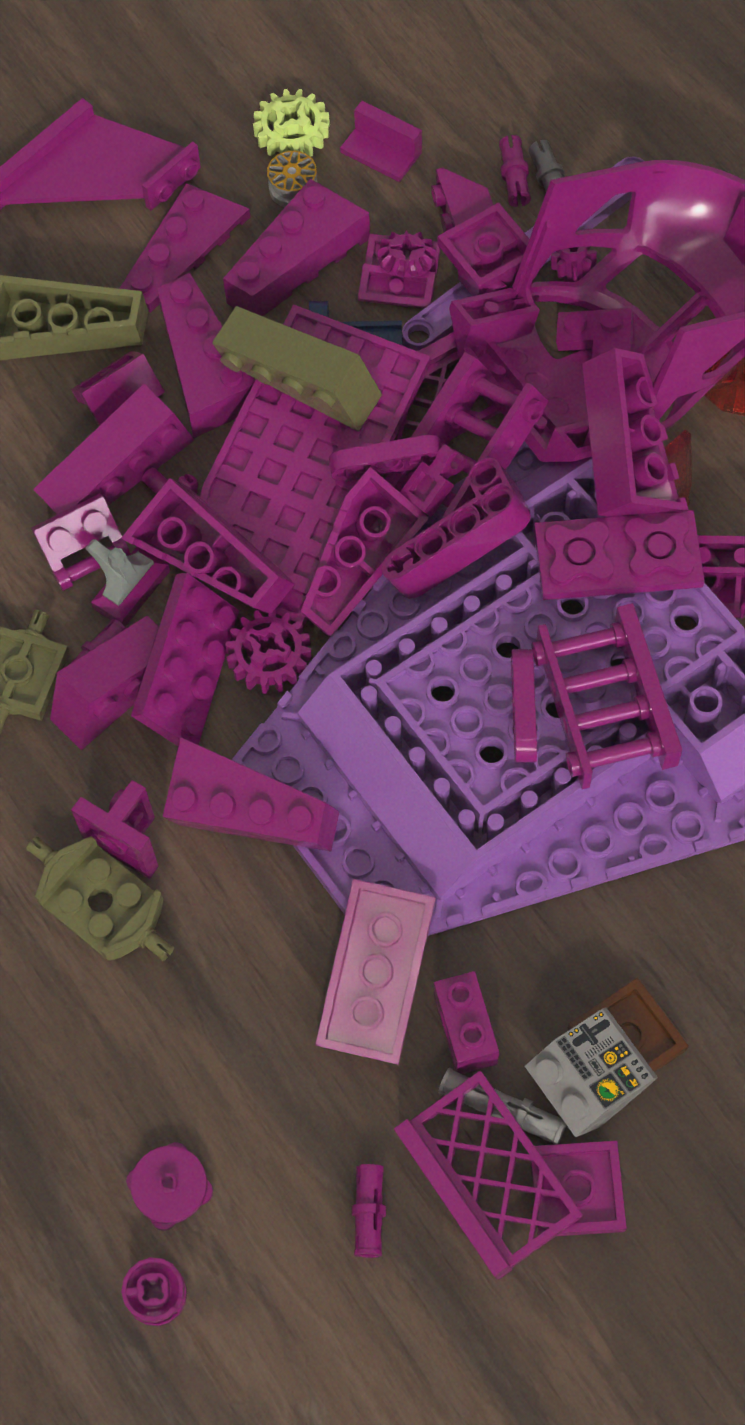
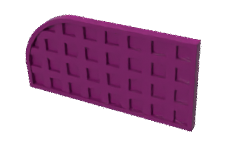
[200,304,431,628]

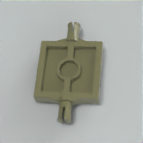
[0,610,70,734]

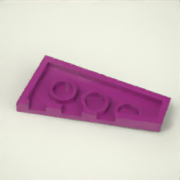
[119,183,250,313]

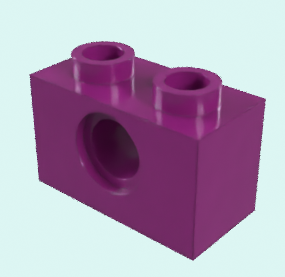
[434,971,499,1074]

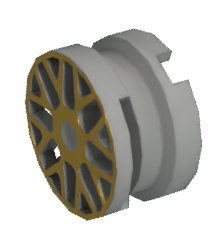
[267,150,318,207]

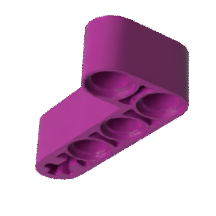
[381,457,531,599]

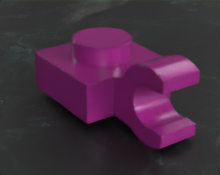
[400,444,467,517]

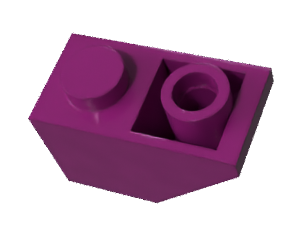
[431,168,493,232]

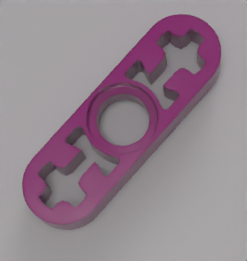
[329,435,441,481]
[511,649,537,763]

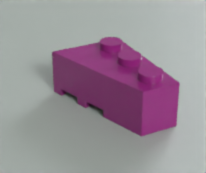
[50,616,159,750]

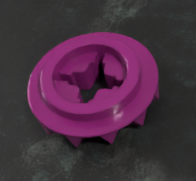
[377,229,436,278]

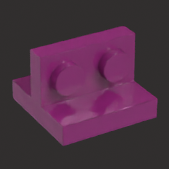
[71,780,159,879]

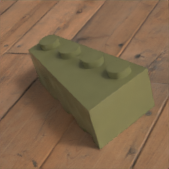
[0,275,149,360]
[212,306,382,432]

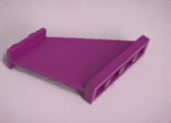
[0,98,201,211]

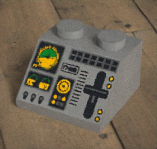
[525,1008,658,1137]

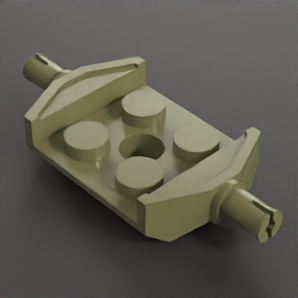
[26,836,174,961]

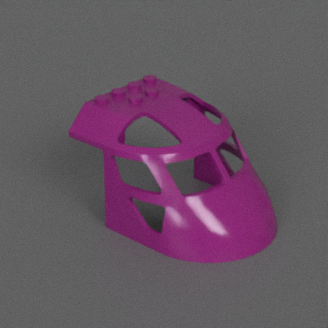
[449,160,745,462]

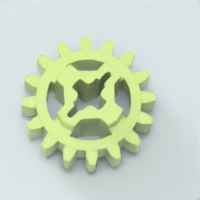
[253,89,330,160]

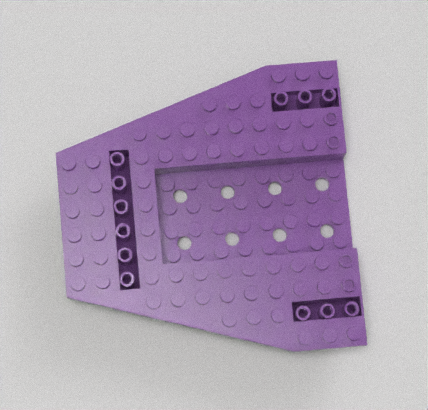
[232,441,745,936]

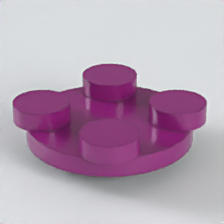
[126,1142,213,1231]

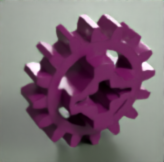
[225,609,312,694]

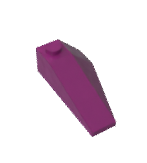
[300,467,429,637]

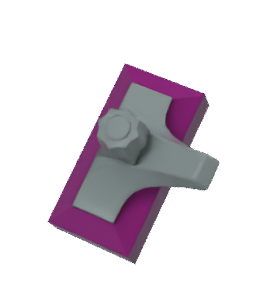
[86,539,170,626]

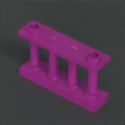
[385,352,549,517]
[531,603,682,790]

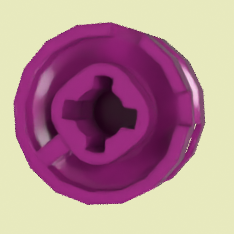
[121,1257,187,1326]

